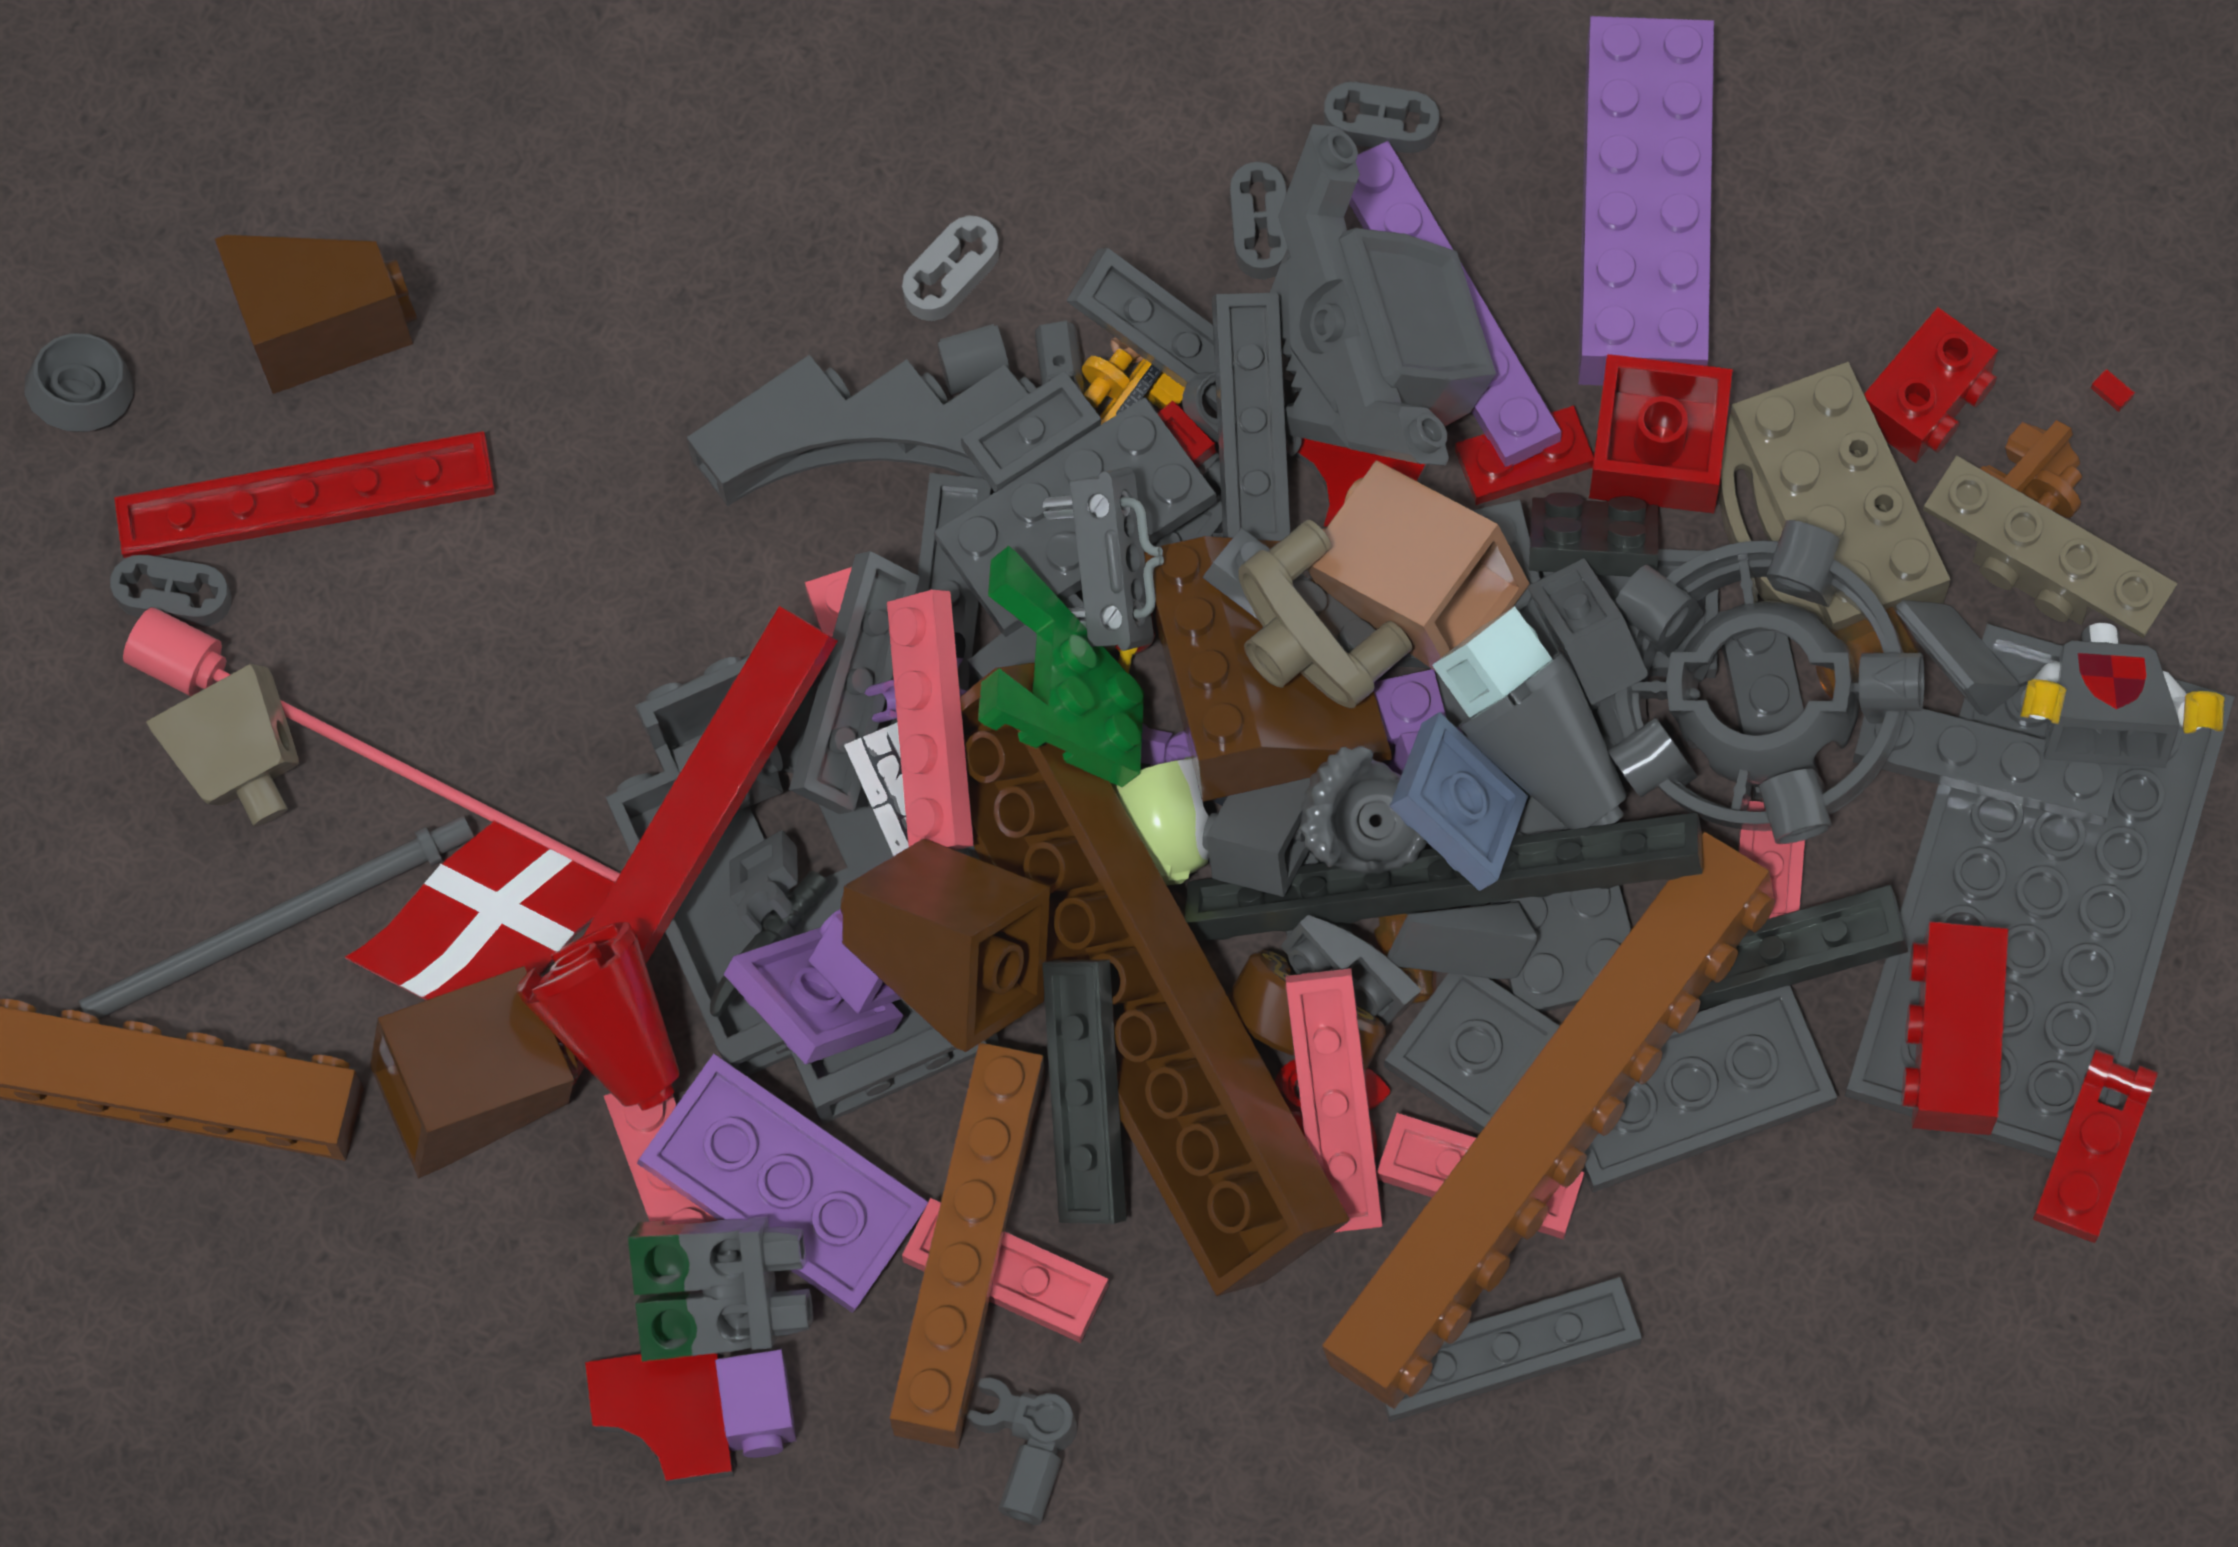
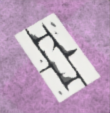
[844,722,909,856]

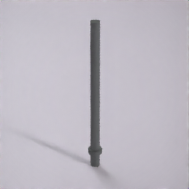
[79,816,474,1019]

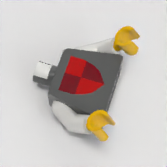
[2020,623,2225,768]

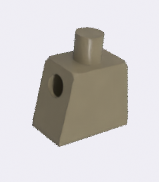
[146,664,299,827]

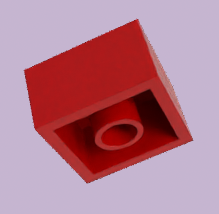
[1589,354,1733,514]

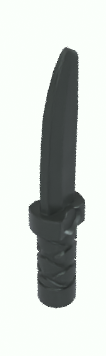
[710,871,830,1017]

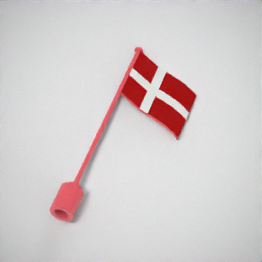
[123,607,620,1000]

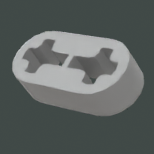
[902,216,1000,321]

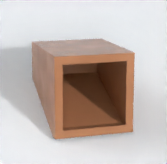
[1307,460,1529,671]

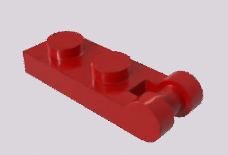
[2032,1049,2158,1244]

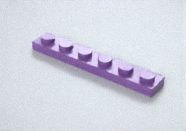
[1349,141,1561,467]

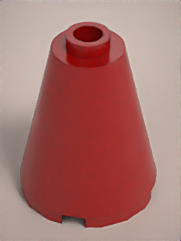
[517,922,680,1111]

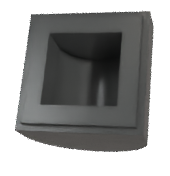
[938,324,1010,395]

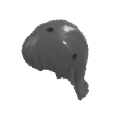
[1299,746,1427,874]

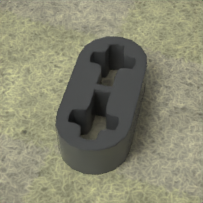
[1324,82,1439,153]
[1230,162,1288,280]
[110,555,232,627]

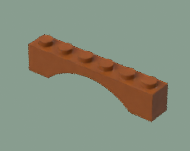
[890,1043,1045,1449]

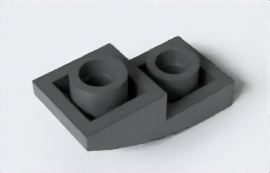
[1281,915,1422,1028]

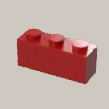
[1901,922,2008,1135]

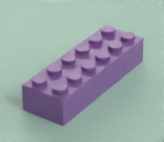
[1578,16,1714,385]

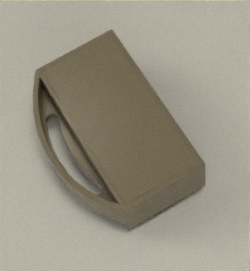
[1718,362,1951,643]

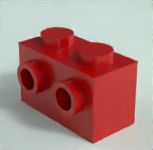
[1864,307,1998,463]

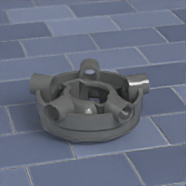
[1608,520,1924,844]

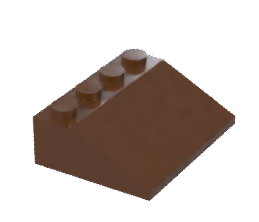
[1144,536,1392,801]

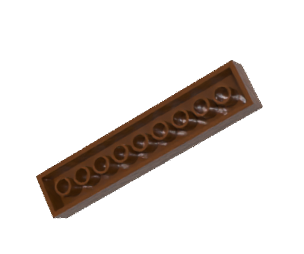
[960,663,1350,1297]

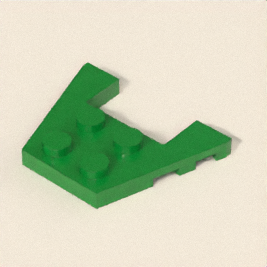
[978,546,1144,787]

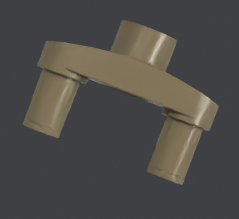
[1238,520,1412,708]

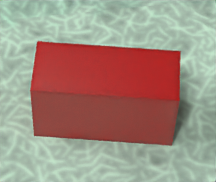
[2091,369,2135,412]

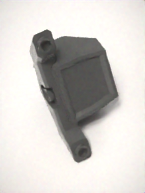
[1270,124,1496,465]

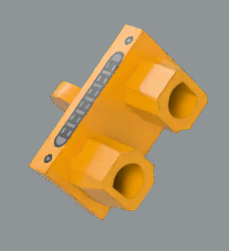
[1081,349,1184,424]

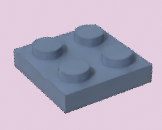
[1390,712,1528,891]

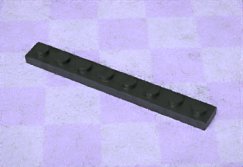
[1185,812,1703,941]

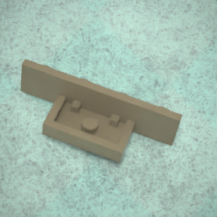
[1923,455,2178,639]

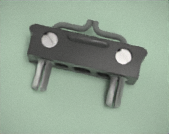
[1043,467,1164,651]

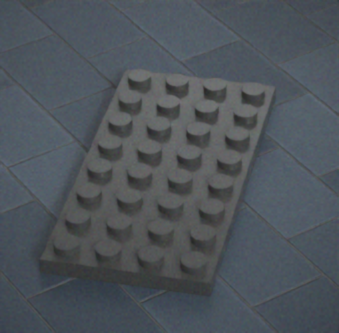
[1845,624,2235,1160]

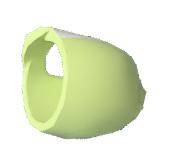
[1111,756,1209,885]

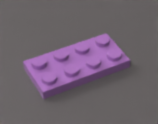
[637,1054,928,1313]

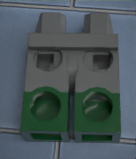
[627,1216,813,1361]

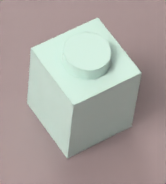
[1432,607,1552,718]

